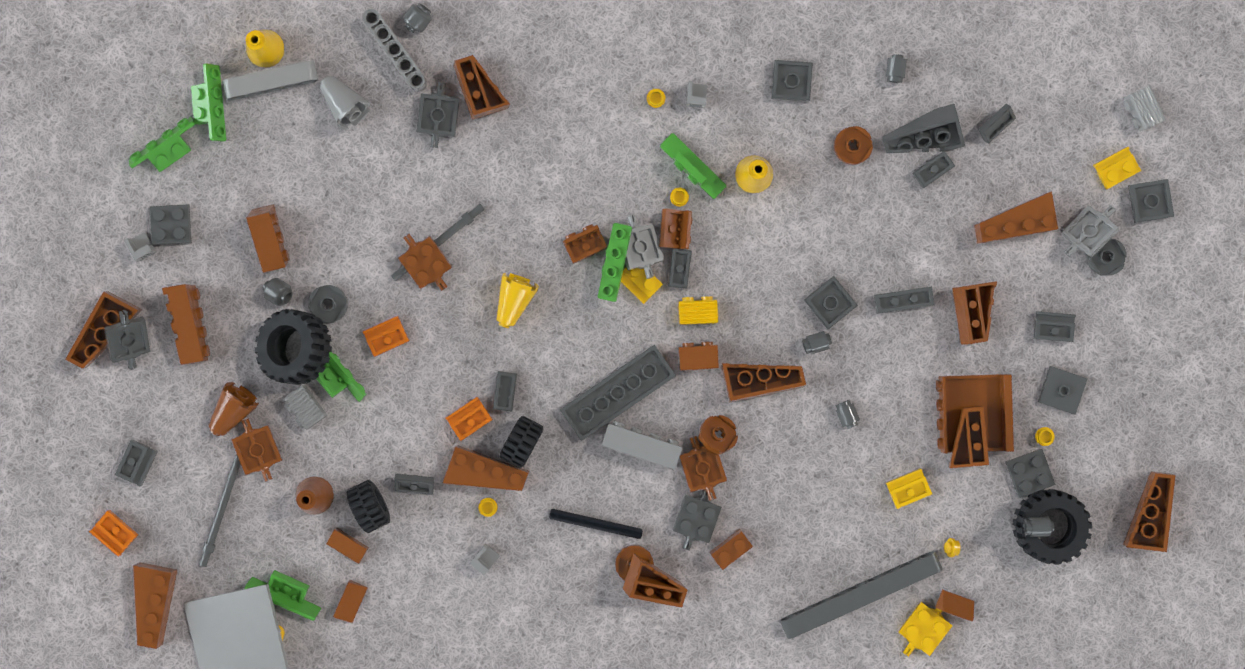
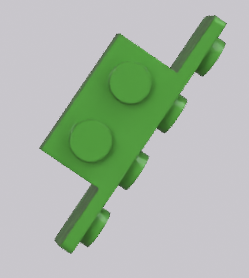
[191,63,226,142]
[129,117,195,172]
[660,133,726,199]
[597,223,632,302]
[316,352,366,402]
[244,570,321,621]

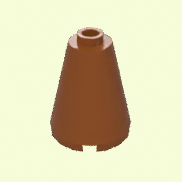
[209,382,259,436]
[295,476,334,515]

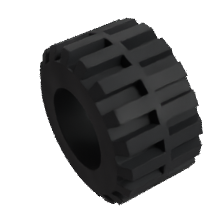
[500,415,543,469]
[347,480,390,533]

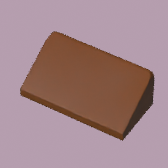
[326,528,369,564]
[333,580,368,623]
[936,589,974,622]

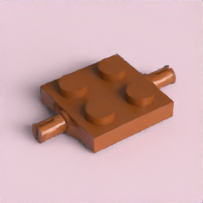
[398,233,452,291]
[231,418,283,482]
[679,436,727,501]

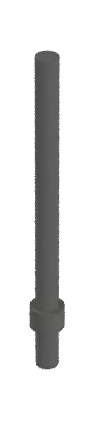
[391,204,485,281]
[199,455,241,567]

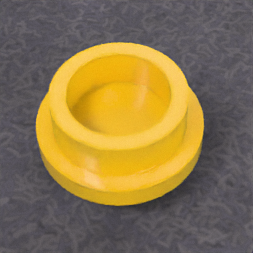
[646,89,666,108]
[670,187,689,207]
[1035,427,1055,446]
[478,498,498,517]
[944,538,961,557]

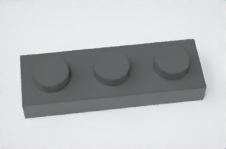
[874,286,935,314]

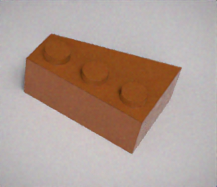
[952,281,997,345]
[949,406,989,468]
[623,553,688,608]

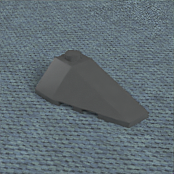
[882,104,965,153]

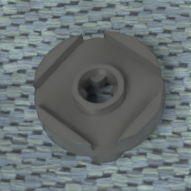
[1086,238,1127,276]
[309,285,348,323]

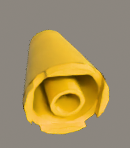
[245,29,284,67]
[735,155,773,193]
[496,273,539,328]

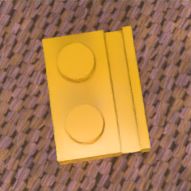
[1093,146,1142,189]
[621,267,663,304]
[885,468,932,509]

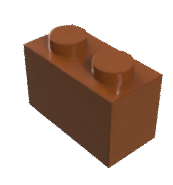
[678,342,719,370]
[710,529,753,570]

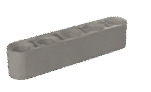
[363,9,427,92]
[222,61,318,101]

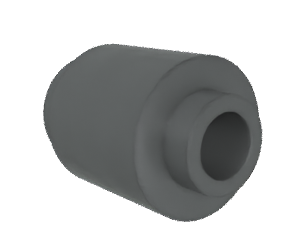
[886,54,907,83]
[802,331,832,354]
[835,399,860,429]
[1023,517,1054,537]

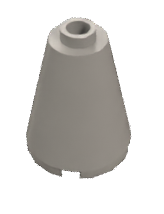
[320,76,371,130]

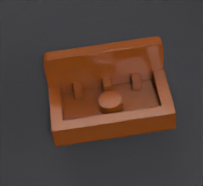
[659,208,693,249]
[563,224,607,264]

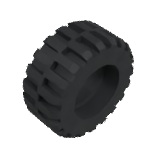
[255,309,332,385]
[1012,489,1092,565]

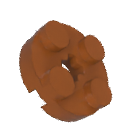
[834,126,873,165]
[698,415,738,455]
[615,545,654,581]

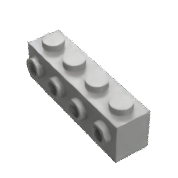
[602,421,682,469]

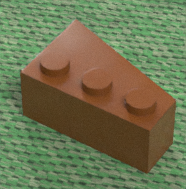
[453,55,510,120]
[246,204,290,273]

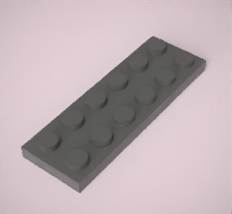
[560,344,676,441]

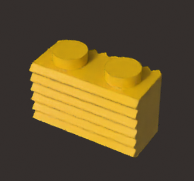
[678,296,718,325]

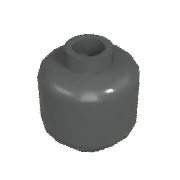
[403,3,432,33]
[263,278,293,306]

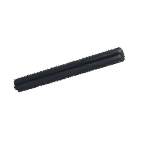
[549,509,643,539]

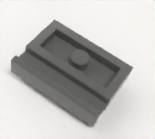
[1033,311,1076,342]
[115,440,158,486]

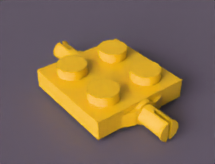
[898,602,953,657]

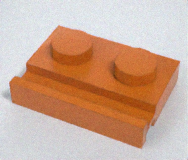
[363,316,410,357]
[445,397,493,441]
[89,510,138,557]

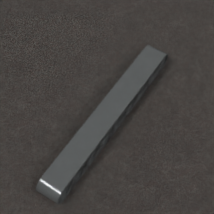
[780,551,943,639]

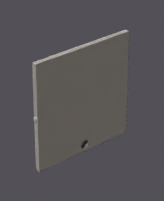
[183,584,289,669]

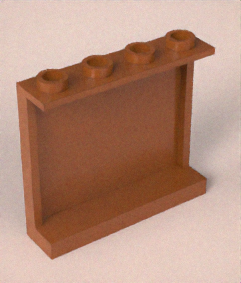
[936,374,1014,454]

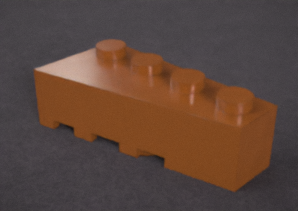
[974,191,1058,244]
[162,284,210,365]
[65,291,142,369]
[721,363,806,403]
[443,445,529,491]
[1123,471,1176,552]
[133,562,177,649]

